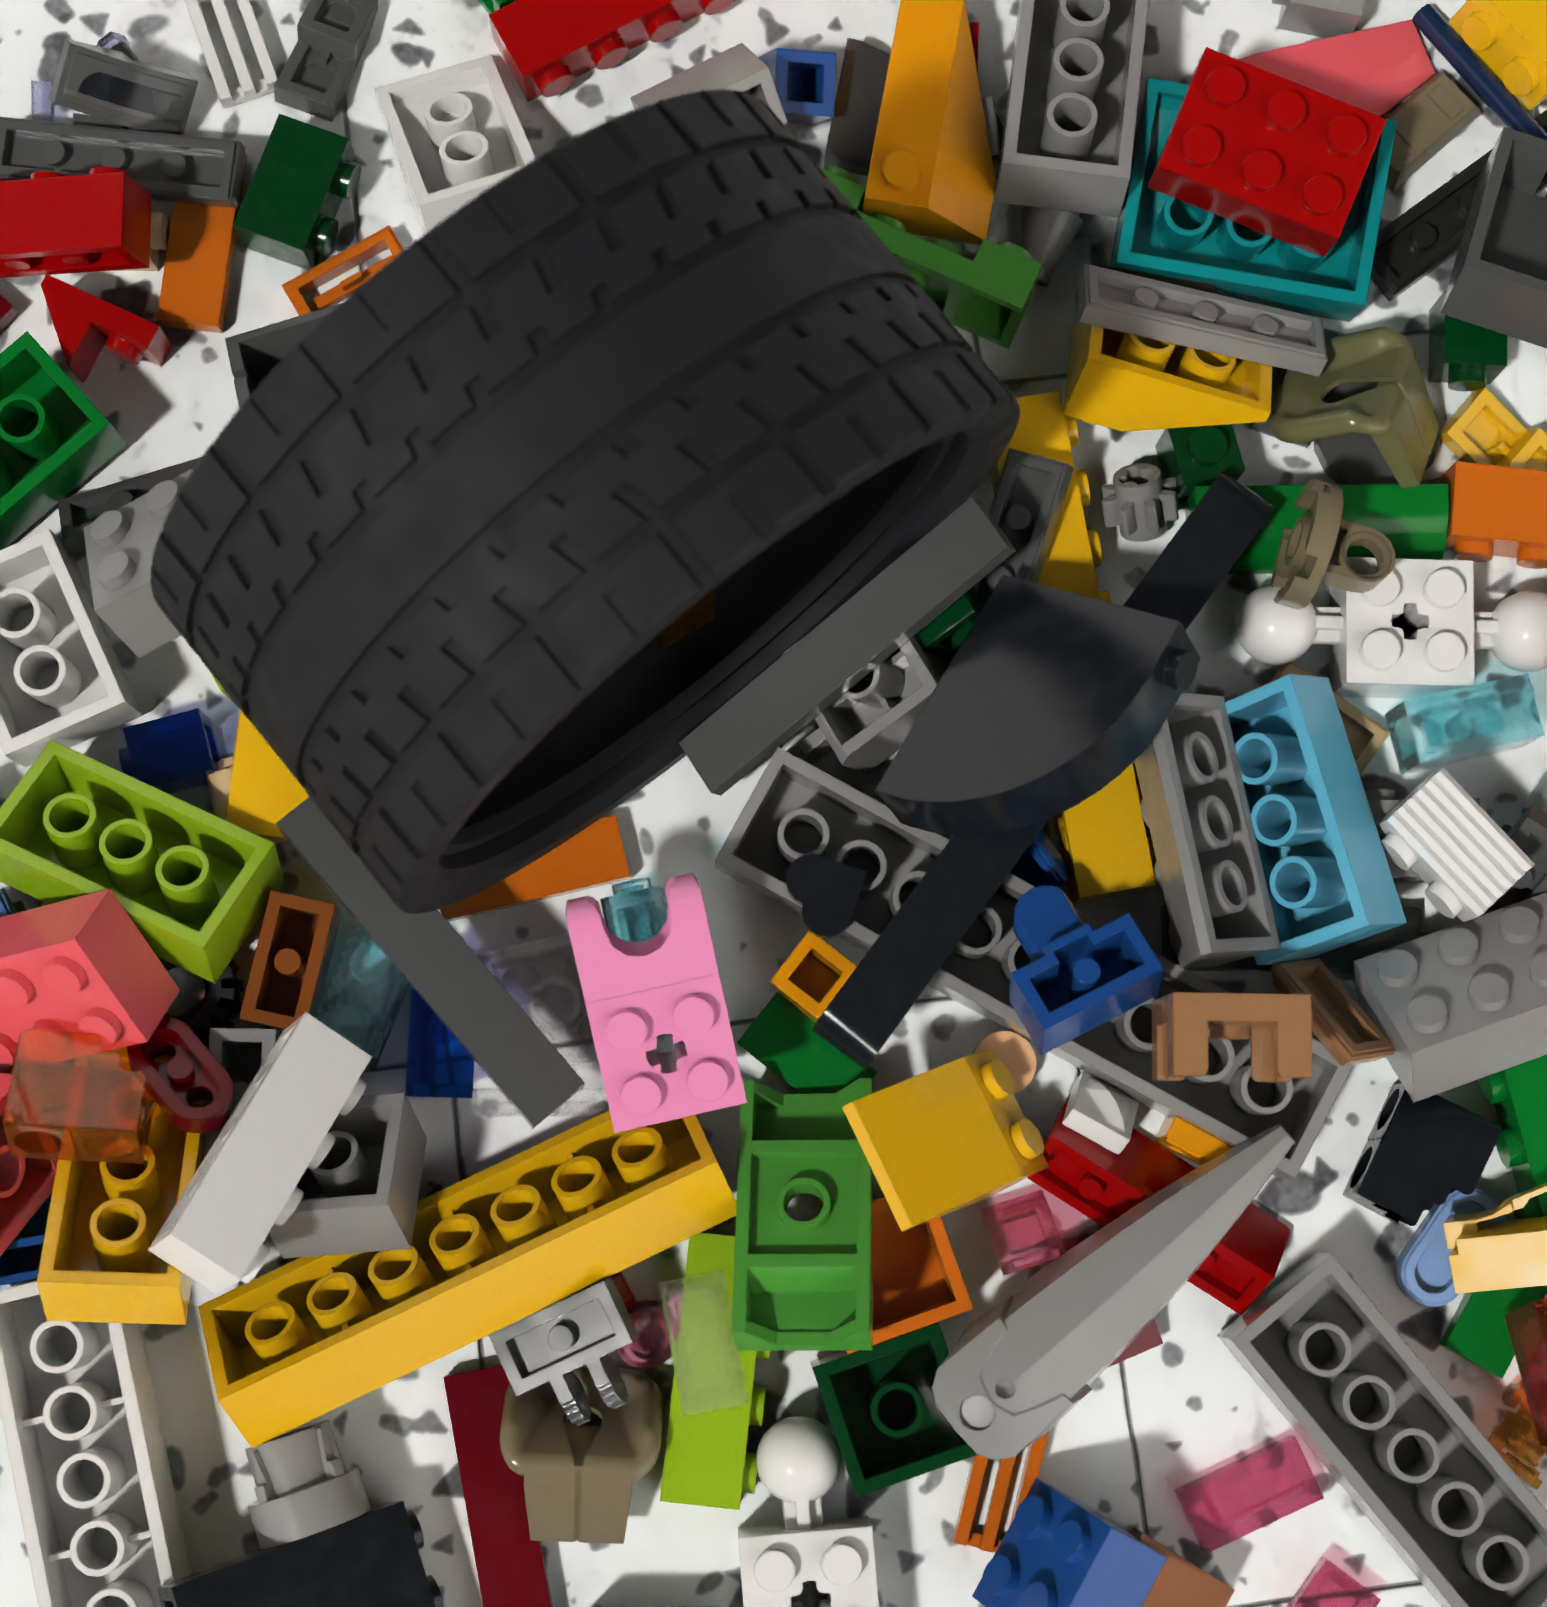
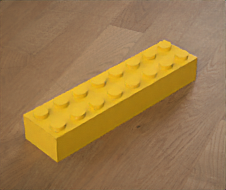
[198,1110,736,1449]

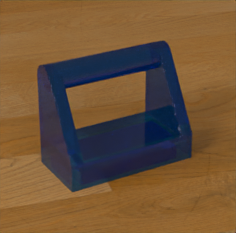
[405,986,474,1100]

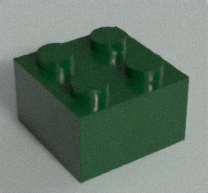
[810,1322,978,1498]

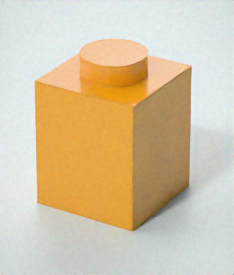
[769,931,857,1023]

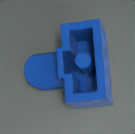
[1009,885,1164,1056]

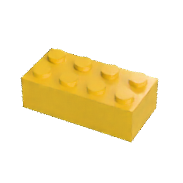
[37,1047,209,1325]

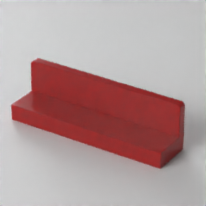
[1028,1092,1290,1315]

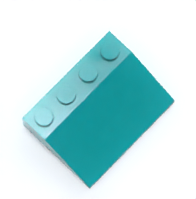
[1109,77,1397,322]

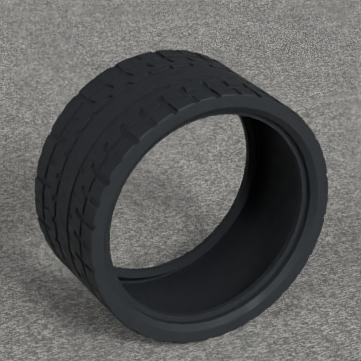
[150,89,1020,914]

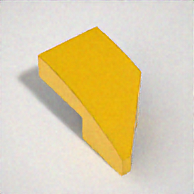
[1439,387,1547,470]

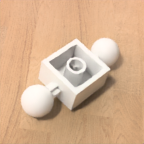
[1235,557,1547,700]
[738,1416,879,1607]

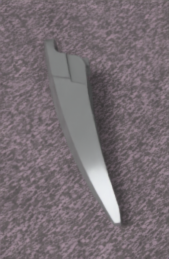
[932,1124,1295,1460]

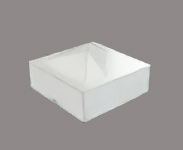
[1062,1070,1139,1155]

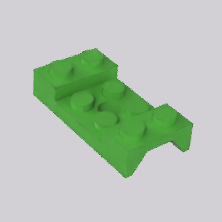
[820,165,1042,349]
[731,1078,874,1351]

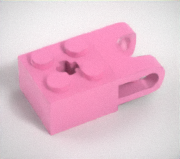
[565,872,747,1133]

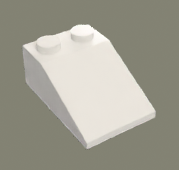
[374,54,536,235]

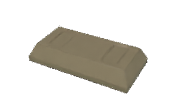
[1385,69,1482,191]

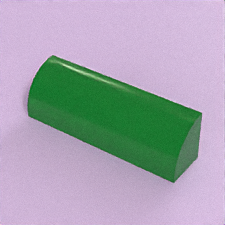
[1185,484,1449,574]

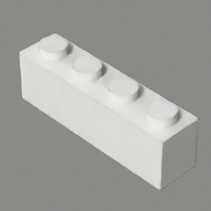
[148,1012,372,1295]

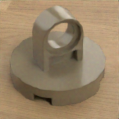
[1271,478,1395,610]

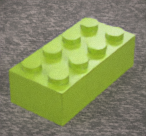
[0,740,284,984]

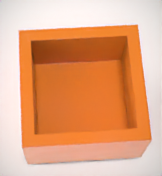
[845,1195,973,1354]

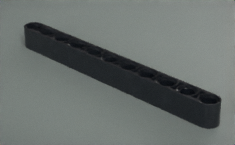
[811,470,1275,1070]

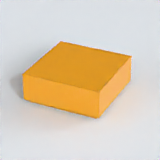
[1155,1116,1233,1166]

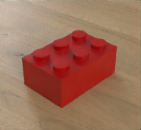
[1147,47,1387,257]

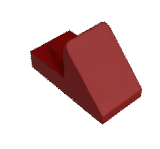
[41,274,173,383]

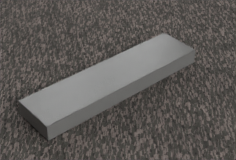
[1077,264,1328,377]

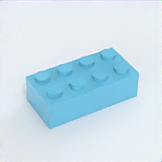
[1225,674,1407,965]

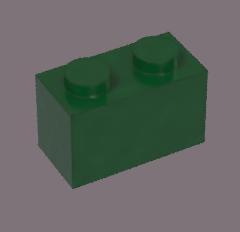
[233,114,361,270]

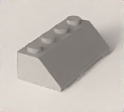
[1133,693,1281,968]

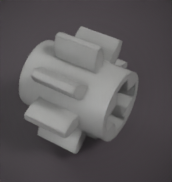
[1101,463,1179,542]

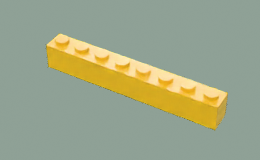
[990,391,1156,904]

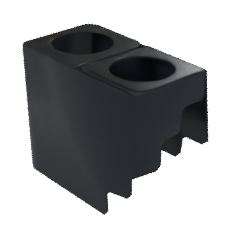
[1343,1083,1502,1226]

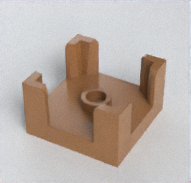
[1152,992,1312,1083]

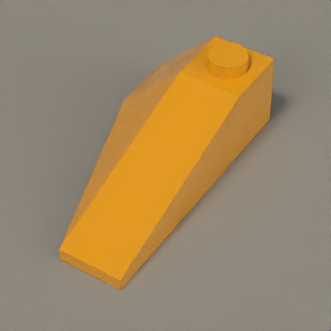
[863,0,996,245]

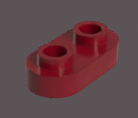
[127,1017,235,1133]

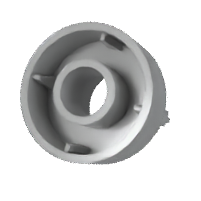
[245,1420,371,1549]

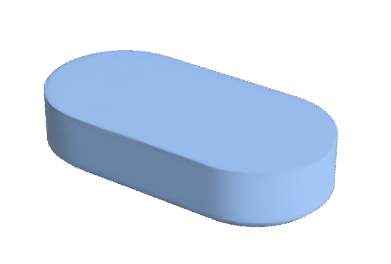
[1395,1189,1502,1307]

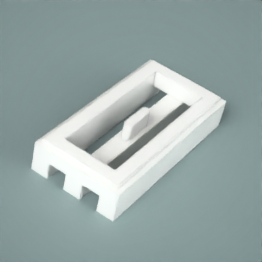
[185,0,278,109]

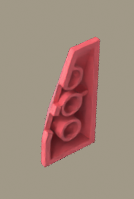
[1239,19,1435,117]

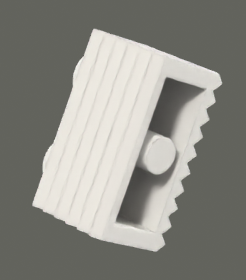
[1376,768,1535,922]

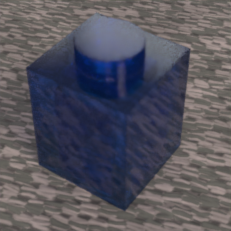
[119,708,221,794]

